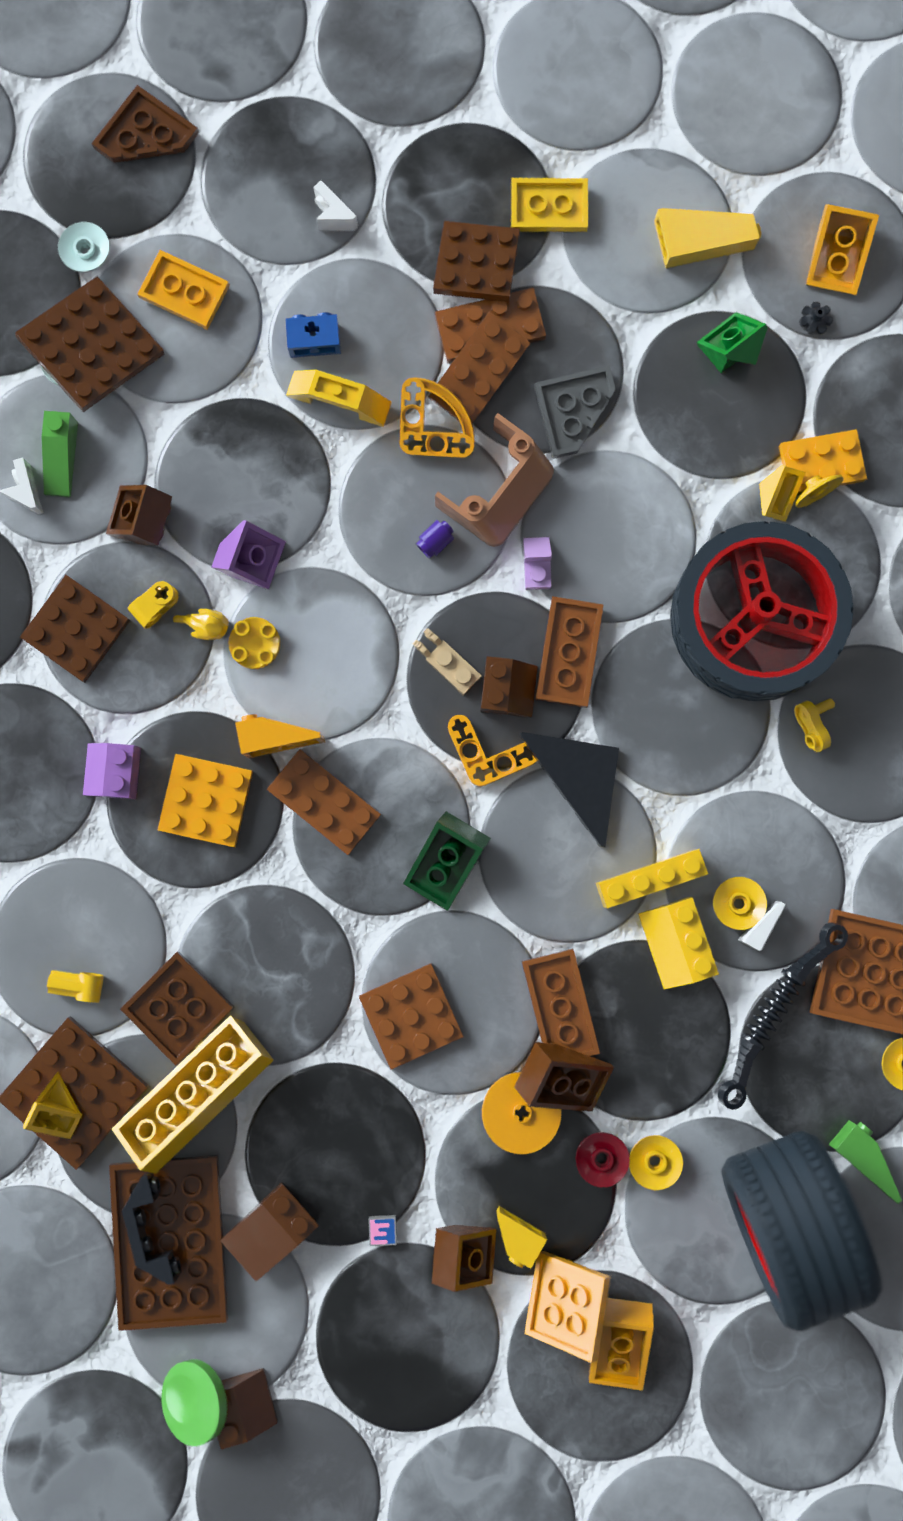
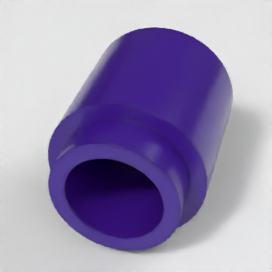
[416,520,454,559]

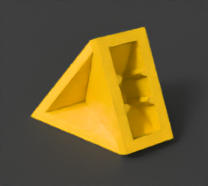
[23,1072,82,1139]

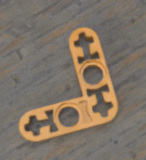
[448,715,537,787]

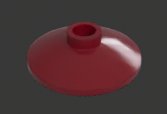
[576,1132,630,1187]

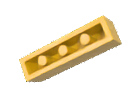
[595,849,708,908]

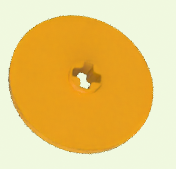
[482,1072,561,1154]

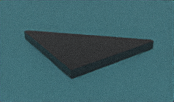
[519,732,619,848]

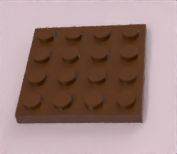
[15,276,164,413]
[0,1016,149,1170]

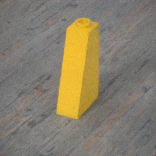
[654,208,761,268]

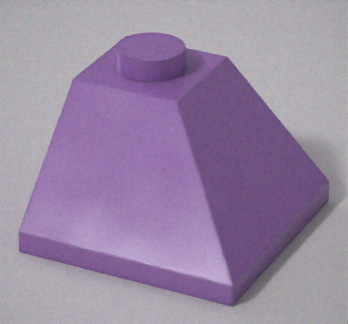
[211,520,286,589]

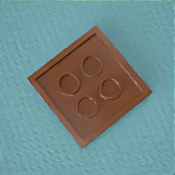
[359,963,463,1070]

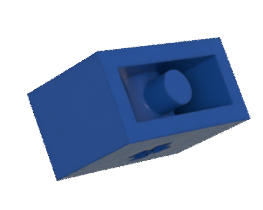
[285,312,341,358]

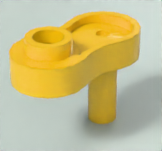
[794,698,835,752]

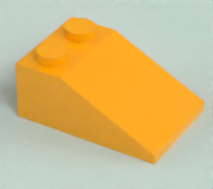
[806,204,879,295]
[235,714,325,758]
[589,1298,654,1390]

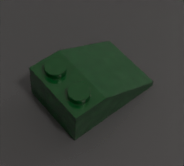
[403,811,491,911]

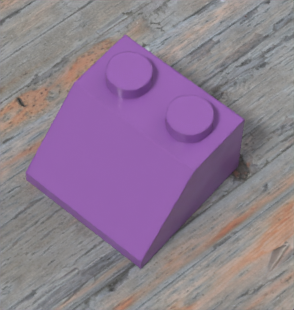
[83,743,141,800]

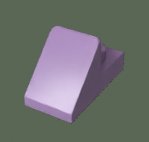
[523,537,552,590]

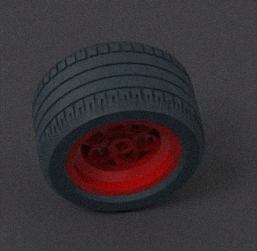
[721,1131,883,1332]

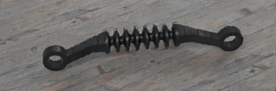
[718,922,848,1110]

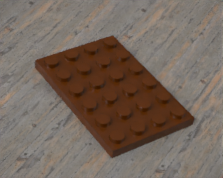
[109,1155,228,1331]

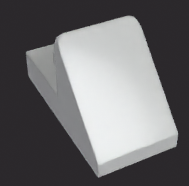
[314,181,358,231]
[0,457,43,515]

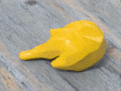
[173,609,229,640]

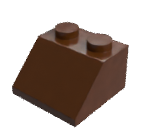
[106,485,173,546]
[480,656,538,718]
[432,1225,496,1292]
[217,1368,278,1450]

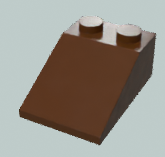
[514,1042,614,1112]
[220,1182,319,1281]

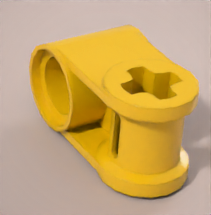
[127,581,179,629]

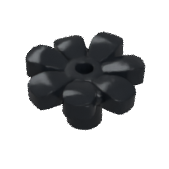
[799,302,833,335]

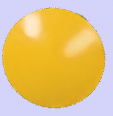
[228,617,280,669]

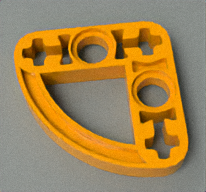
[400,377,475,458]

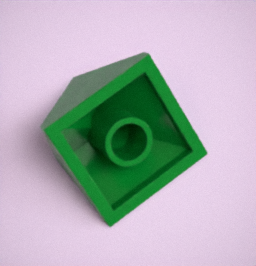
[697,312,768,373]

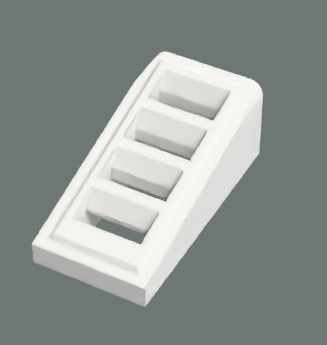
[738,901,786,951]

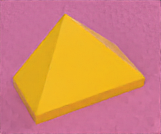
[759,465,806,522]

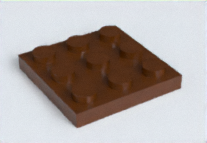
[433,221,520,302]
[20,575,131,683]
[120,951,234,1066]

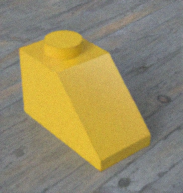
[496,1206,547,1269]

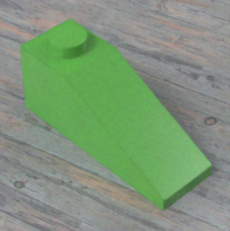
[42,411,78,497]
[829,1120,902,1204]

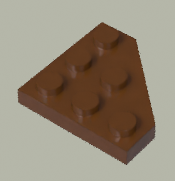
[91,85,199,163]

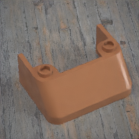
[435,413,554,547]

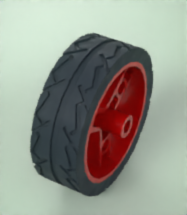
[670,521,853,701]

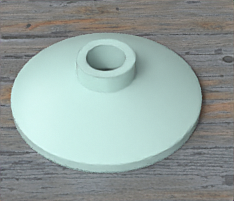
[58,222,110,272]

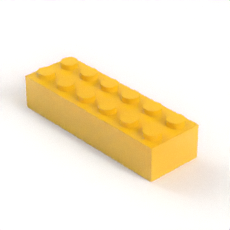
[112,1016,274,1174]

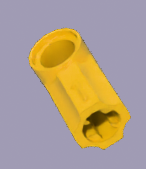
[47,970,104,1003]

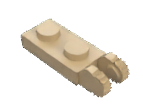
[412,628,481,695]

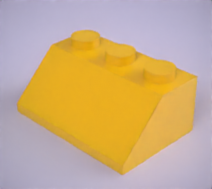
[638,897,719,989]

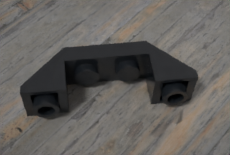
[122,1172,181,1285]

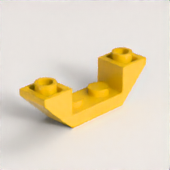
[286,370,392,427]

